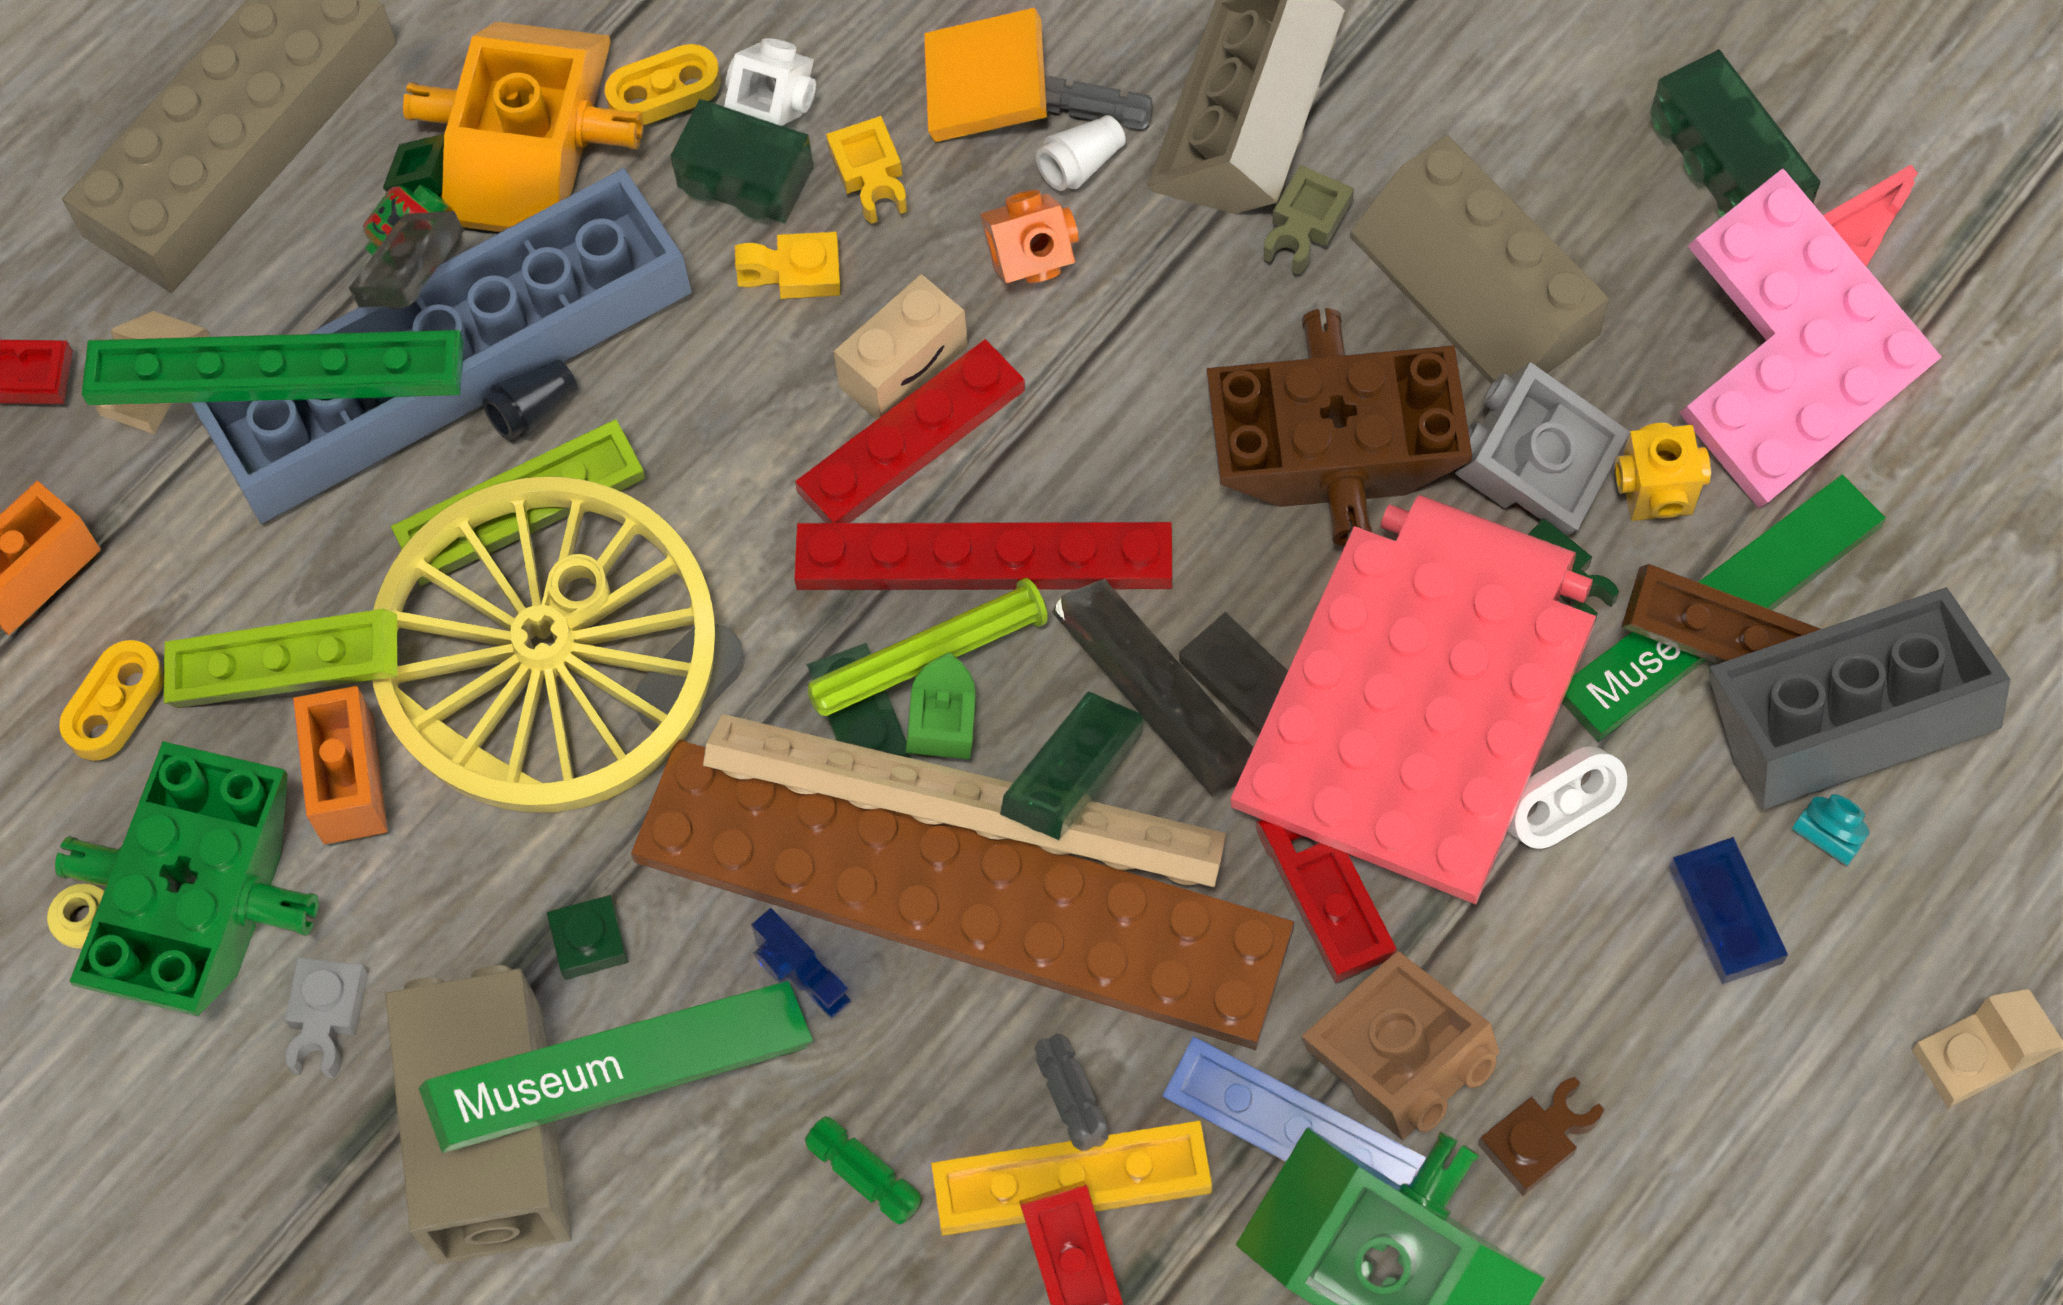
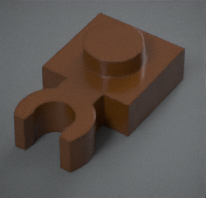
[1478,1077,1604,1196]

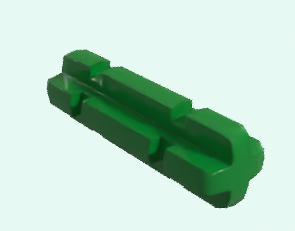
[804,1116,922,1225]

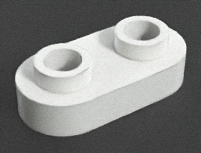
[1508,746,1627,849]

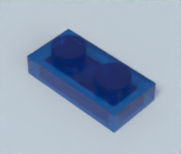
[1669,837,1788,985]

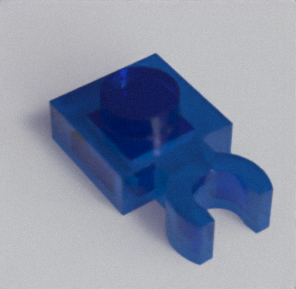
[751,907,851,1019]

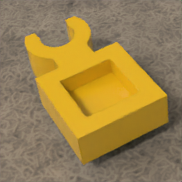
[825,116,907,224]

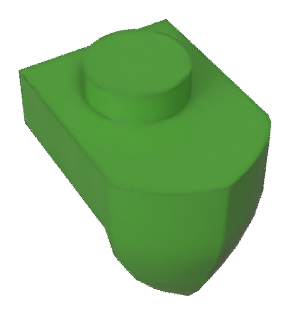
[906,652,976,759]

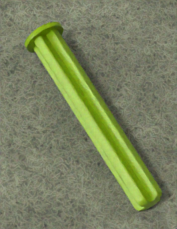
[807,578,1048,716]

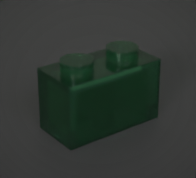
[670,99,814,224]

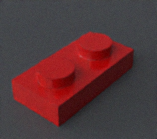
[1019,1180,1123,1305]

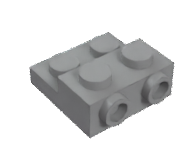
[1455,362,1630,536]

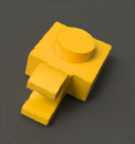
[735,232,841,299]

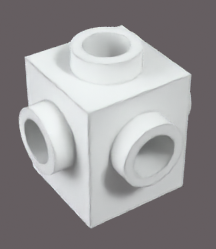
[723,38,816,129]

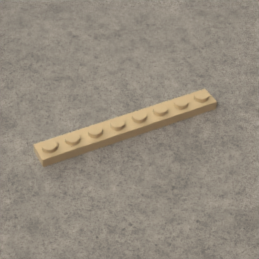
[703,714,1226,887]

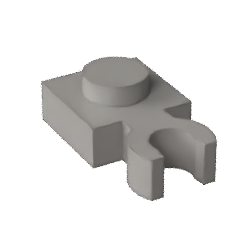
[284,958,368,1078]

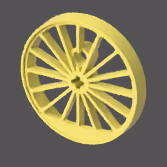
[372,477,715,813]

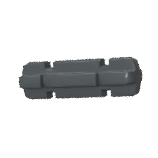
[1045,76,1153,129]
[1034,1034,1108,1151]

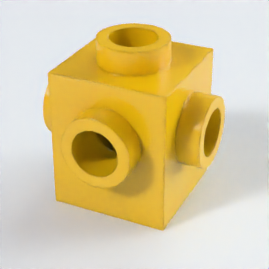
[1615,423,1711,521]

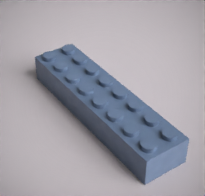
[191,168,692,524]

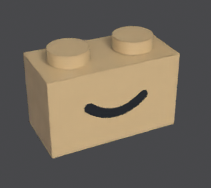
[833,274,968,420]

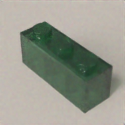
[1651,49,1821,217]

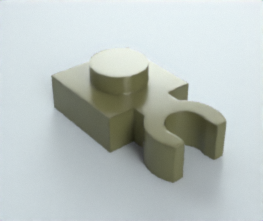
[1263,165,1354,275]

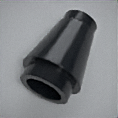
[482,360,578,440]

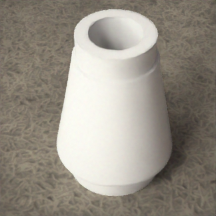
[1036,115,1126,191]

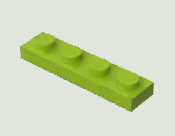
[390,419,645,587]
[164,609,397,708]

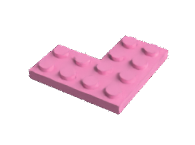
[1679,169,1942,509]

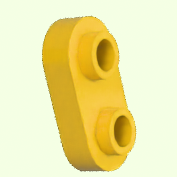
[605,44,721,125]
[59,640,164,761]

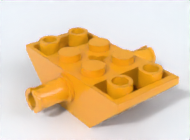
[403,21,643,232]

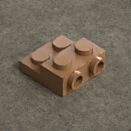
[1301,951,1500,1140]

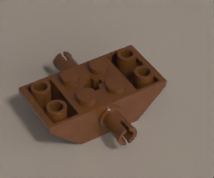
[1206,308,1472,547]

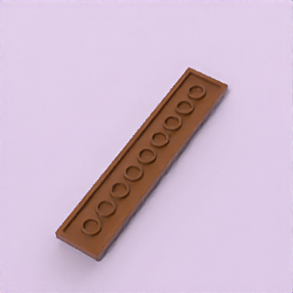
[631,740,1294,1050]

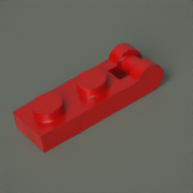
[1256,819,1397,984]

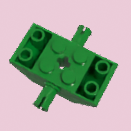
[55,741,319,1016]
[1235,1127,1546,1305]

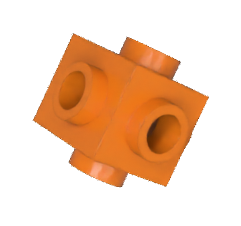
[980,190,1079,283]

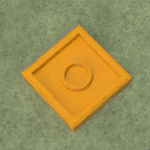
[924,7,1047,142]

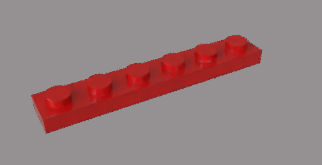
[794,522,1172,590]

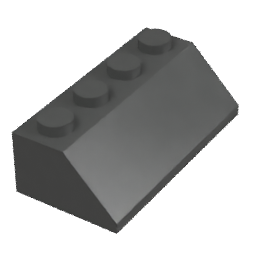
[1709,587,2011,810]

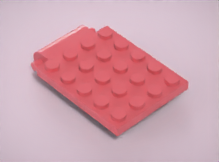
[1230,495,1596,904]

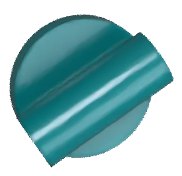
[1792,794,1870,867]

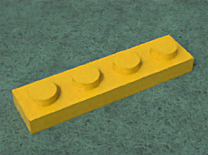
[931,1121,1212,1236]

